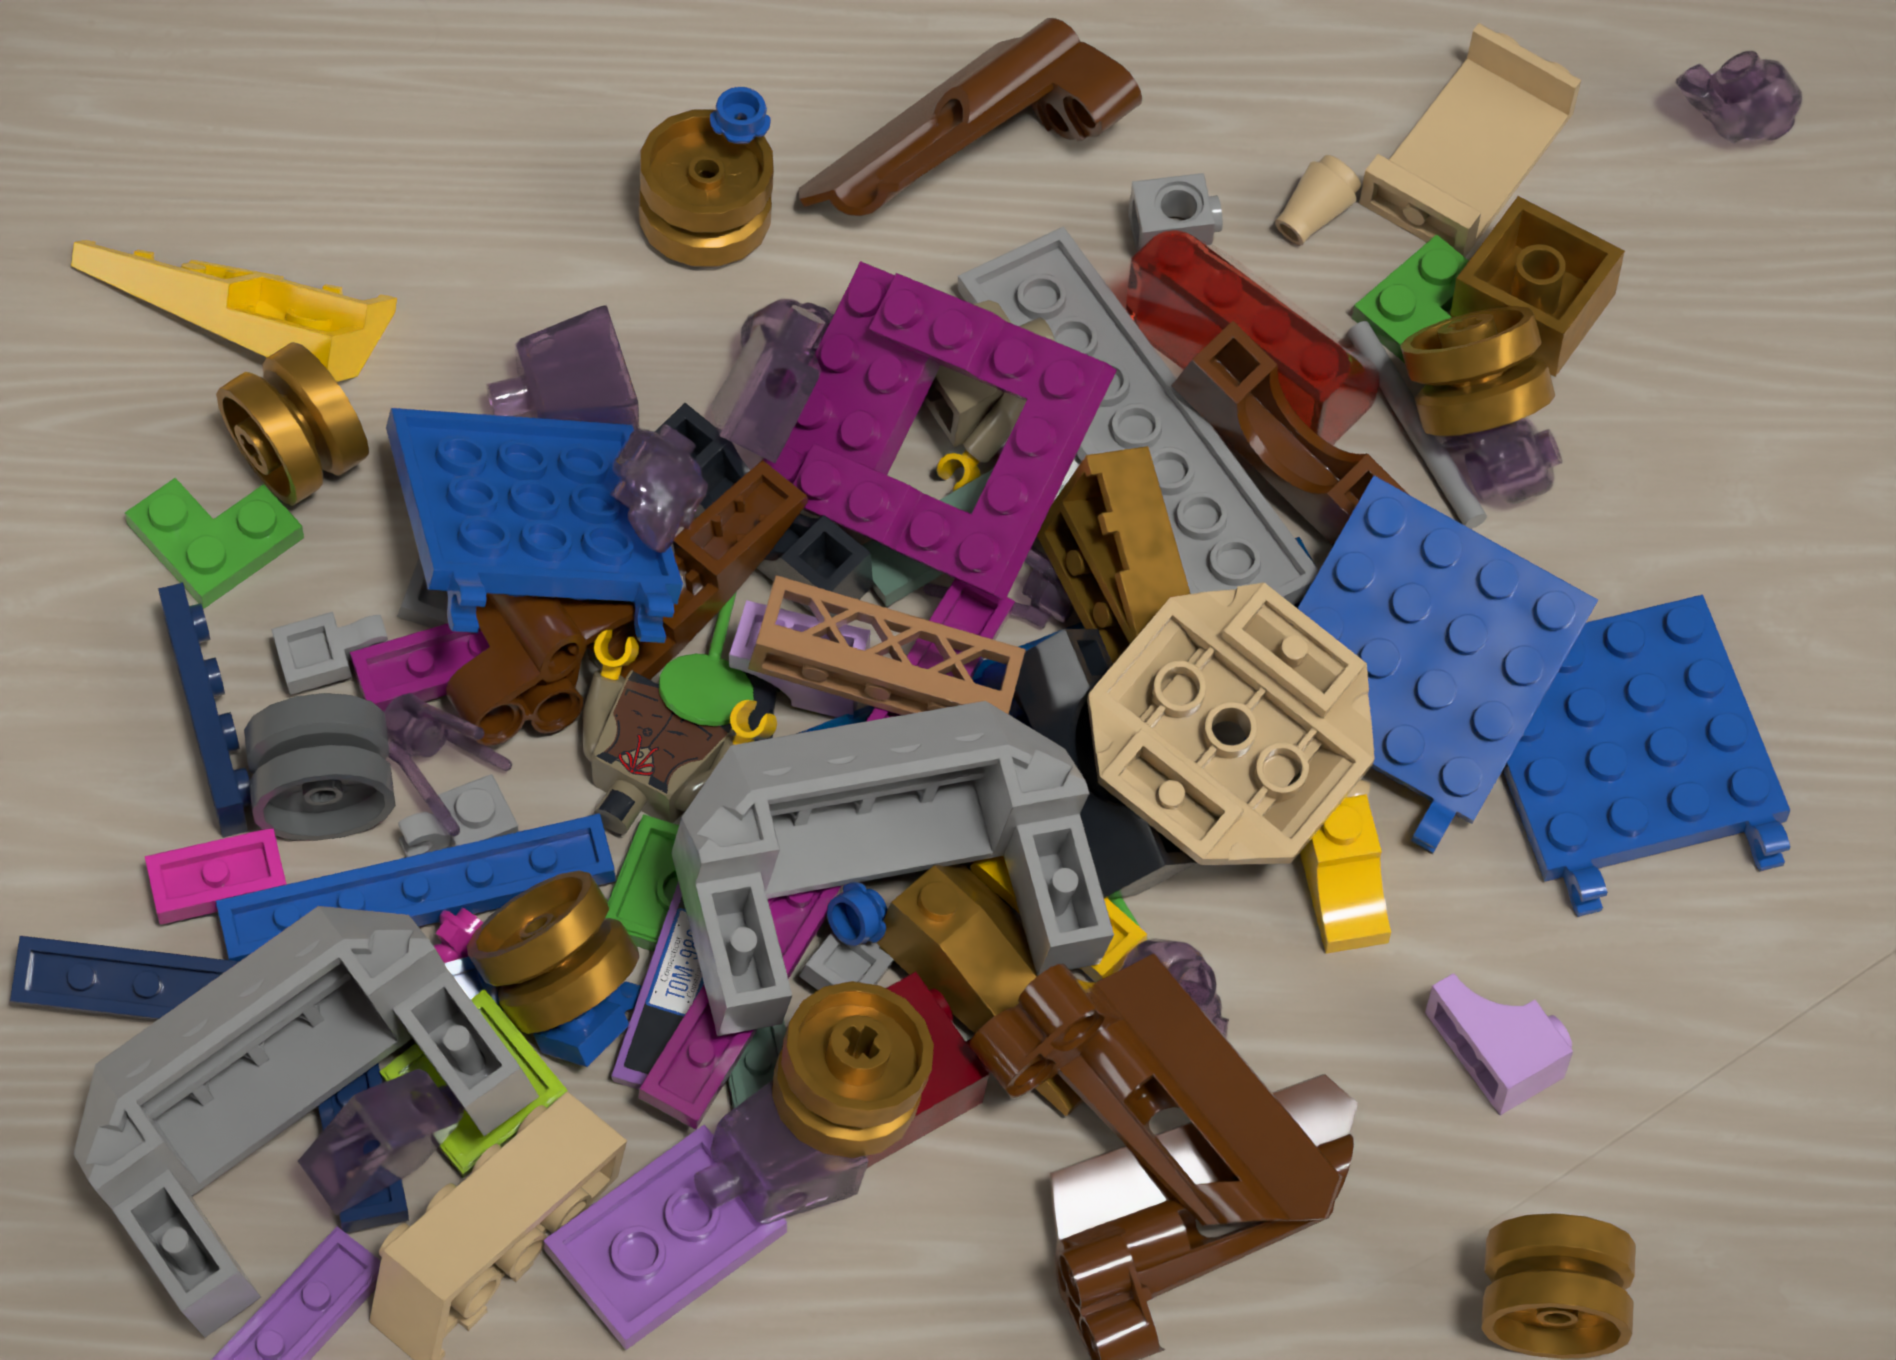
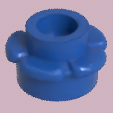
[710,87,771,144]
[827,882,888,946]

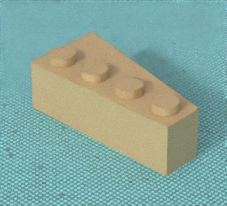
[369,1091,627,1360]

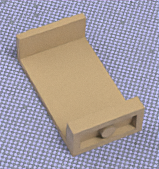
[1359,23,1581,257]

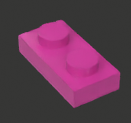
[144,829,287,925]

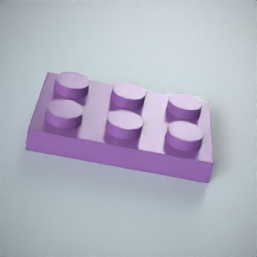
[543,1124,787,1350]

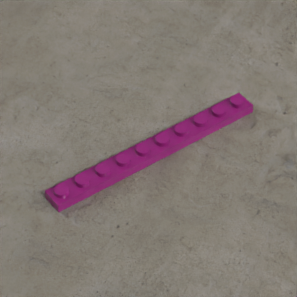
[638,579,1015,1130]

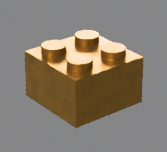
[1450,196,1625,377]

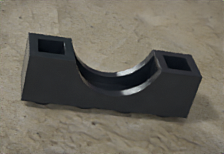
[642,403,873,618]
[1013,629,1197,898]

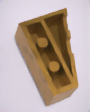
[1037,446,1191,664]

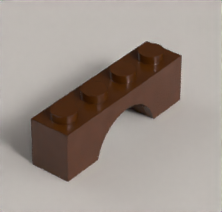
[1171,321,1408,546]

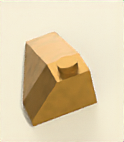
[876,863,1083,1117]

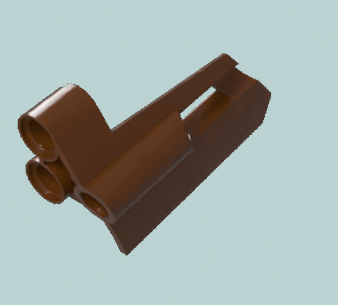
[799,18,1142,216]
[446,593,635,746]
[969,953,1342,1226]
[1050,1074,1358,1360]

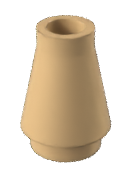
[1275,155,1361,245]

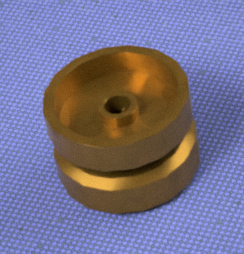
[639,109,774,266]
[1400,306,1556,436]
[216,342,369,506]
[467,870,640,1034]
[772,981,934,1158]
[1481,1213,1636,1359]

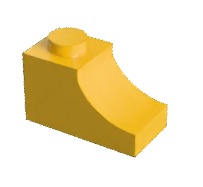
[1300,794,1391,954]

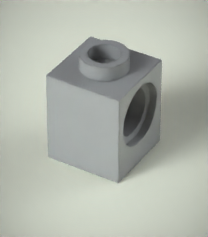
[1128,173,1223,265]

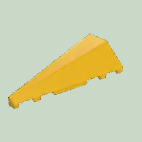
[71,240,397,382]

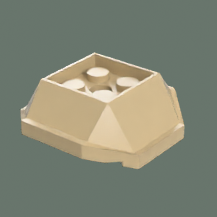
[1087,582,1375,865]

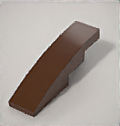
[587,460,808,680]

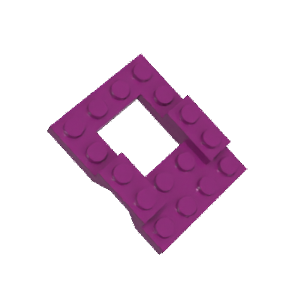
[763,261,1117,601]

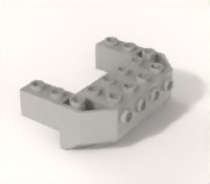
[671,701,1114,1036]
[74,906,539,1338]

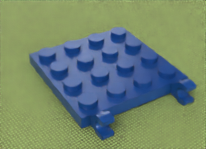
[386,408,683,643]
[1243,476,1598,854]
[1502,594,1791,917]

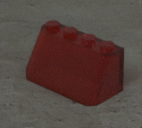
[1125,230,1380,445]

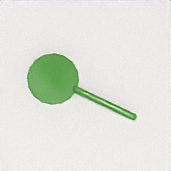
[659,591,754,726]

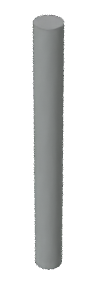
[1347,321,1487,529]

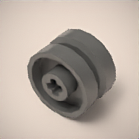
[244,693,396,841]

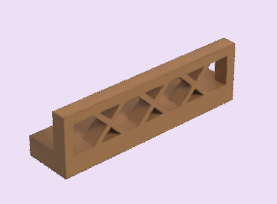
[748,575,1025,715]

